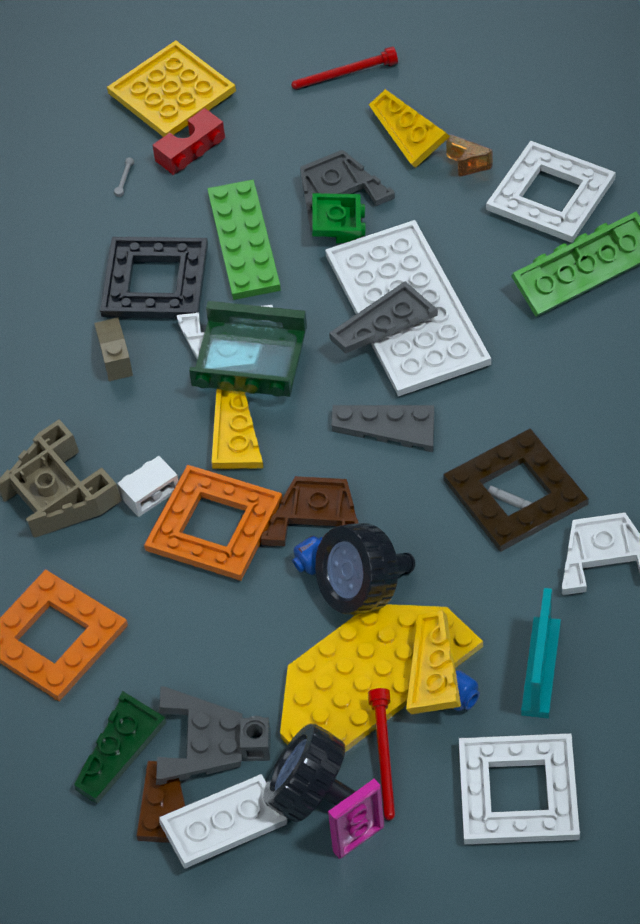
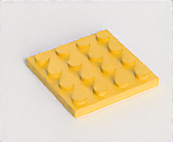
[107,40,236,137]

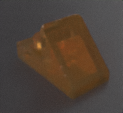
[446,134,493,176]

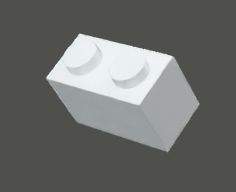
[117,456,178,517]

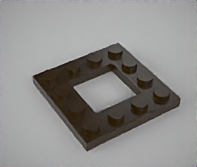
[443,428,589,552]

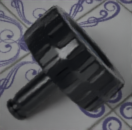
[315,523,416,615]
[263,724,356,822]

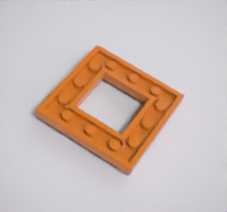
[144,465,283,581]
[0,569,128,702]

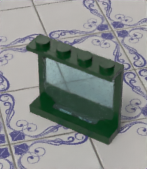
[189,301,307,397]

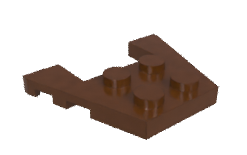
[261,476,358,546]

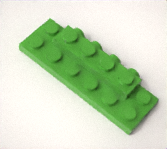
[511,211,640,317]

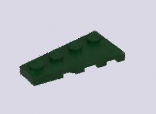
[74,691,167,804]

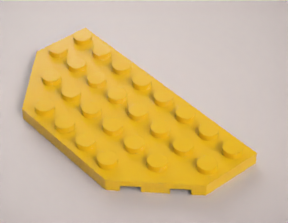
[280,604,483,752]

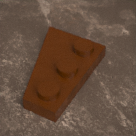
[137,761,185,843]

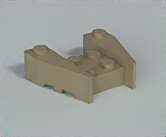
[0,419,122,538]

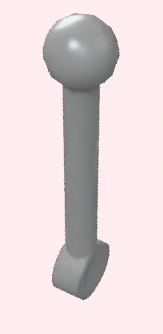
[114,157,134,197]

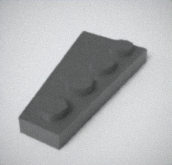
[329,281,438,354]

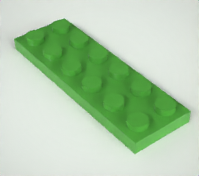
[207,179,281,300]

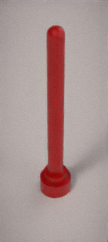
[291,46,398,89]
[368,688,395,820]

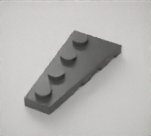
[331,405,435,452]

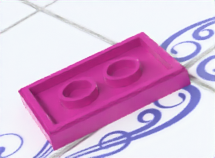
[328,778,384,859]

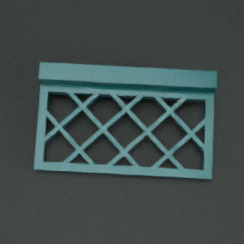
[521,588,561,719]

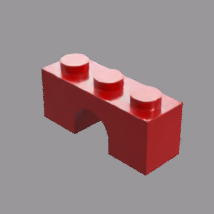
[152,108,225,175]

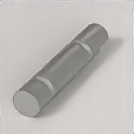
[488,485,532,508]

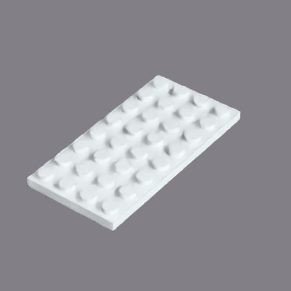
[325,220,491,396]

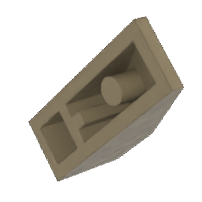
[94,318,133,381]

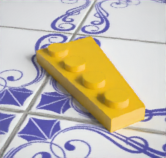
[369,89,450,168]
[212,389,264,469]
[406,610,461,714]

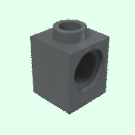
[240,716,271,761]

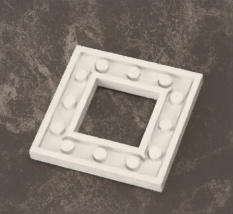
[486,141,616,243]
[459,733,580,844]

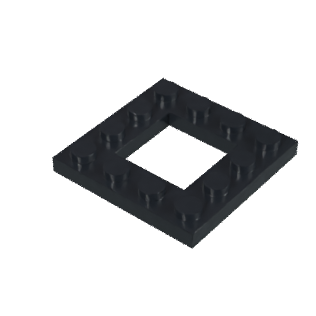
[100,237,208,318]

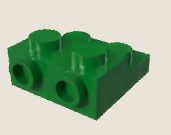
[312,193,366,243]

